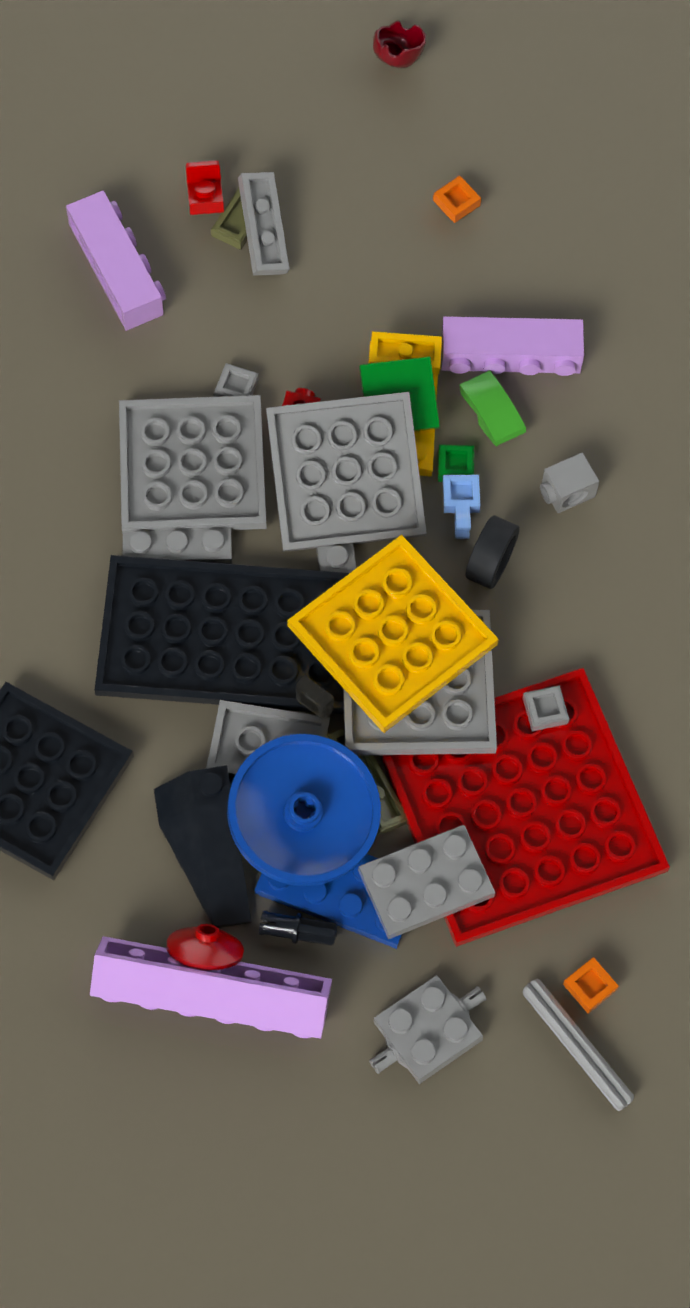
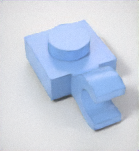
[442,475,480,539]

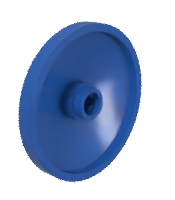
[227,734,381,886]

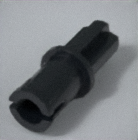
[259,910,337,946]

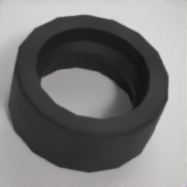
[465,515,519,589]

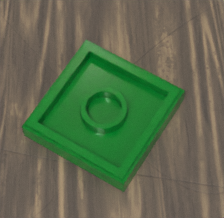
[359,357,440,432]

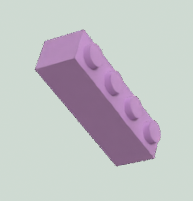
[66,190,166,331]
[441,316,584,376]

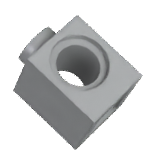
[540,452,599,513]

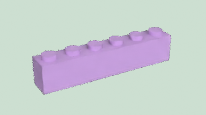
[90,936,332,1039]

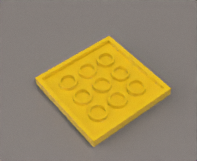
[287,534,499,733]

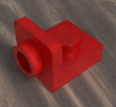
[186,160,224,215]

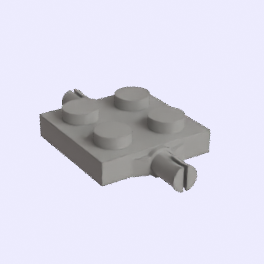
[369,975,487,1084]

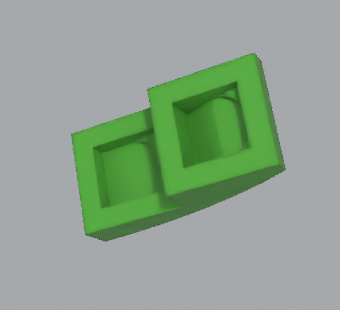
[459,370,526,446]

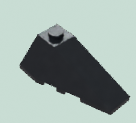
[154,765,252,928]

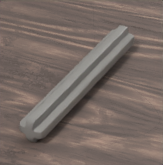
[522,979,634,1111]

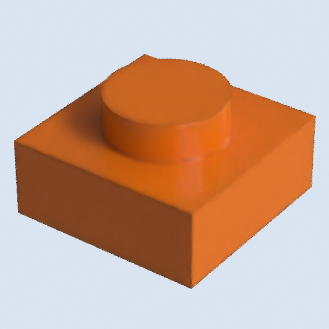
[433,176,481,223]
[563,957,619,1014]

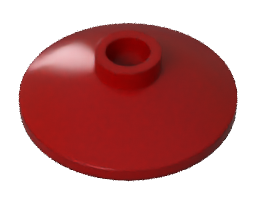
[166,924,244,970]

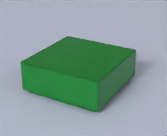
[438,445,474,482]

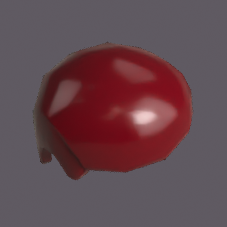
[373,20,426,68]

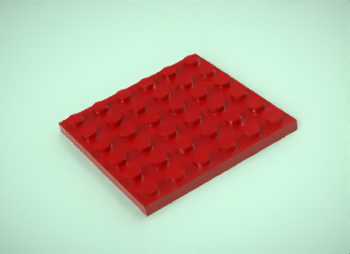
[380,668,670,947]

